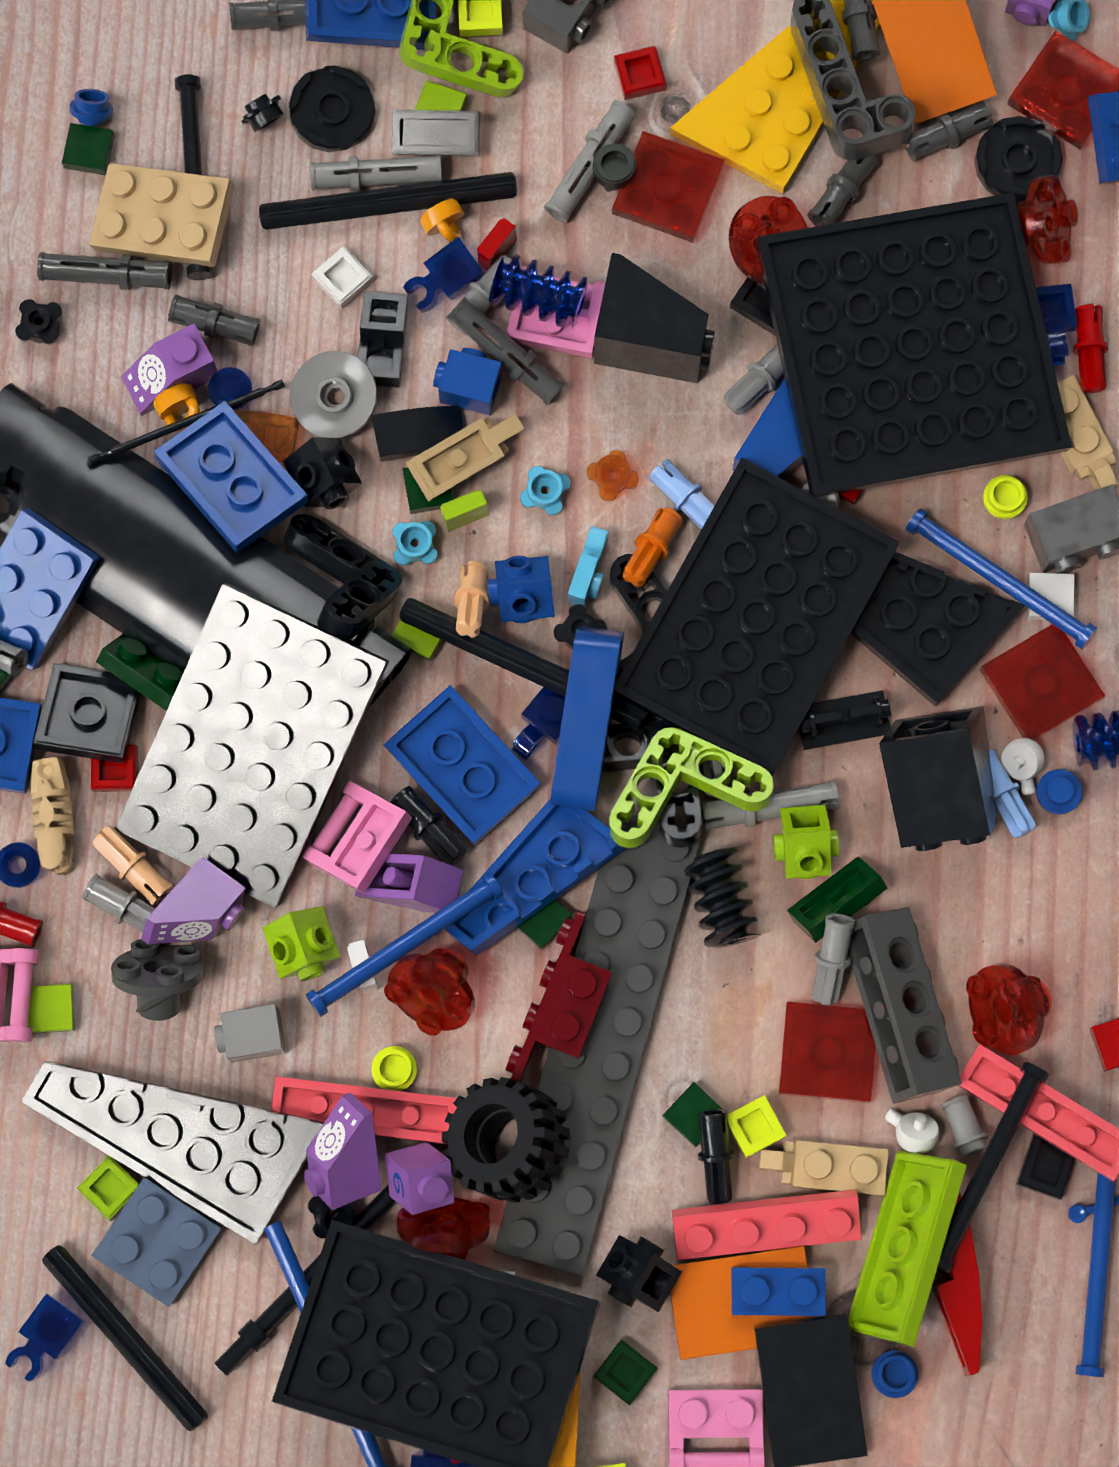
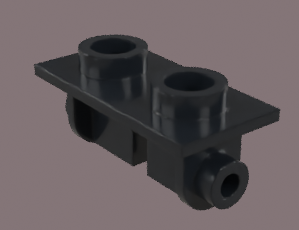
[799,690,891,751]

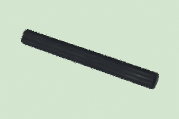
[42,1245,208,1431]

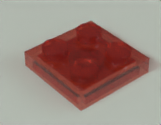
[1007,30,1119,150]
[612,131,724,243]
[980,624,1105,741]
[778,1002,875,1103]

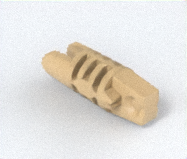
[30,757,75,875]

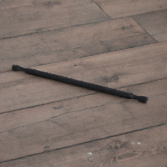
[87,379,285,465]

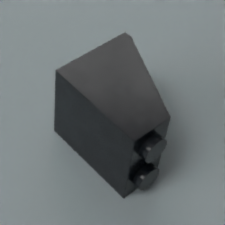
[594,253,715,383]
[879,706,997,851]

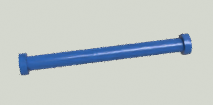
[906,508,1098,650]
[305,872,504,1017]
[1076,1173,1116,1378]

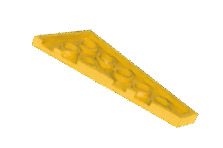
[669,0,881,194]

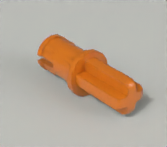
[623,507,683,587]

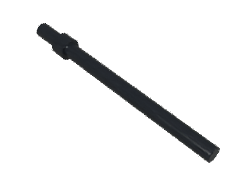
[214,1185,396,1376]

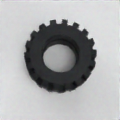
[441,1077,570,1203]

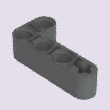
[790,0,916,161]

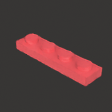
[958,1044,1119,1183]
[271,1076,457,1145]
[671,1189,862,1260]

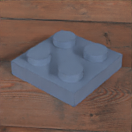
[91,1177,221,1307]

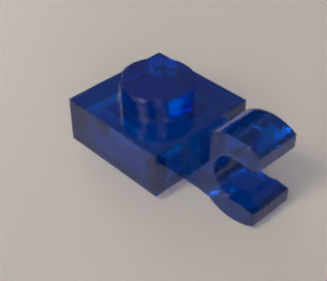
[1036,284,1077,366]
[512,687,565,761]

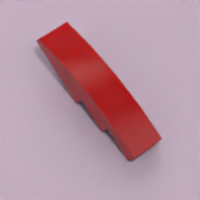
[932,1191,982,1376]

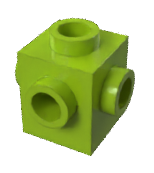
[773,805,839,879]
[262,906,341,982]

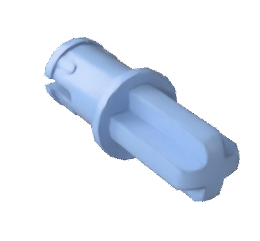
[649,459,714,529]
[989,749,1036,838]

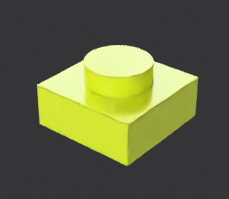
[458,0,503,37]
[728,1095,787,1159]

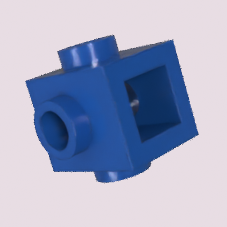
[487,556,554,623]

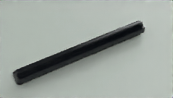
[259,172,517,229]
[399,598,647,729]

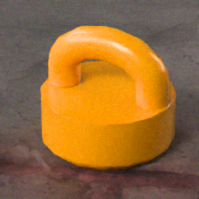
[419,198,465,243]
[153,383,199,432]

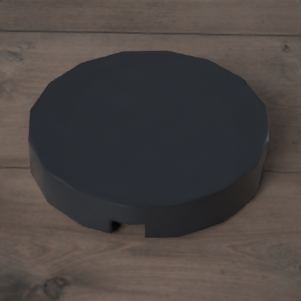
[289,65,375,152]
[974,116,1063,203]

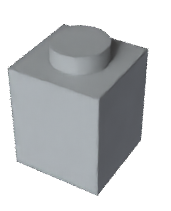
[214,1004,286,1063]

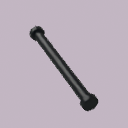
[174,74,213,280]
[937,1062,1049,1275]

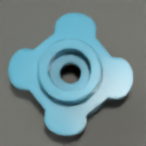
[1048,0,1090,42]
[520,466,570,515]
[392,521,438,566]

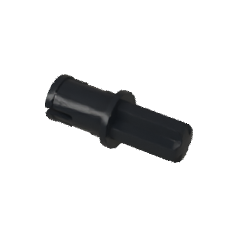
[390,786,467,866]
[698,1109,735,1204]

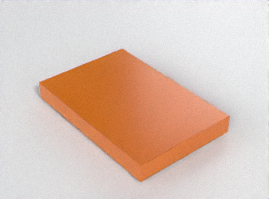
[872,0,998,125]
[670,1246,816,1360]

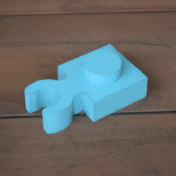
[568,526,608,607]

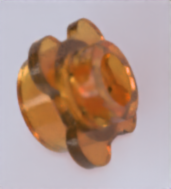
[586,450,639,502]

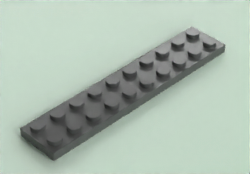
[493,814,702,1276]

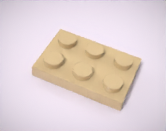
[89,163,235,267]

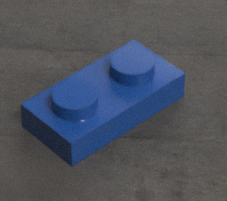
[1088,91,1119,184]
[731,1268,826,1316]

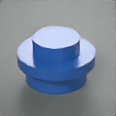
[69,89,113,126]
[1036,769,1082,815]
[871,1351,918,1398]

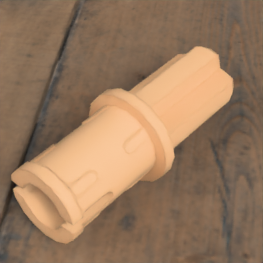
[454,561,489,638]
[93,826,174,906]

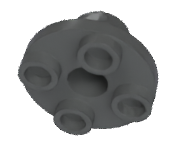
[111,939,204,1021]

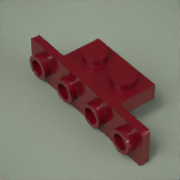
[505,910,612,1082]

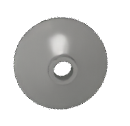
[290,351,377,438]

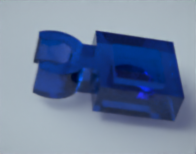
[403,237,485,313]
[5,1293,86,1382]

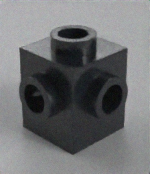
[283,437,362,510]
[596,1235,682,1313]

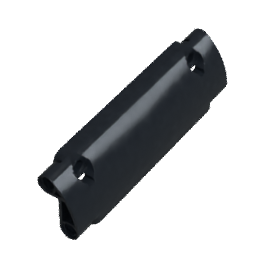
[0,383,413,711]

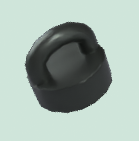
[593,143,637,192]

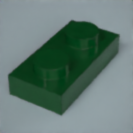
[96,634,183,711]
[787,856,887,943]

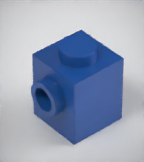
[433,348,502,416]

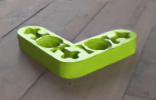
[399,0,523,98]
[609,727,774,848]

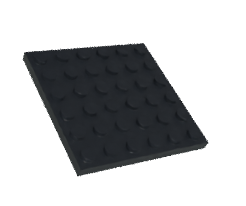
[755,192,1072,497]

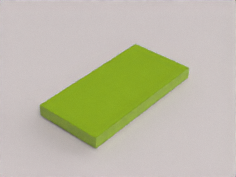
[848,1150,967,1347]

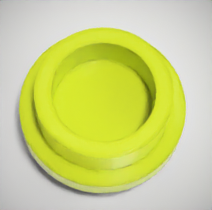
[983,475,1028,520]
[371,1046,417,1091]

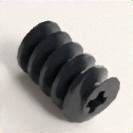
[684,847,761,948]

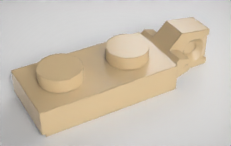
[1057,375,1118,490]
[406,414,524,501]
[758,1140,889,1197]

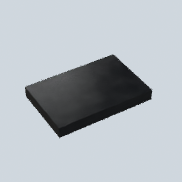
[754,1313,868,1467]

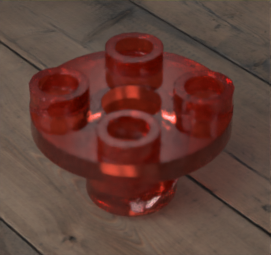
[1017,175,1078,265]
[728,196,808,284]
[384,948,475,1036]
[966,963,1052,1055]
[397,1197,490,1260]

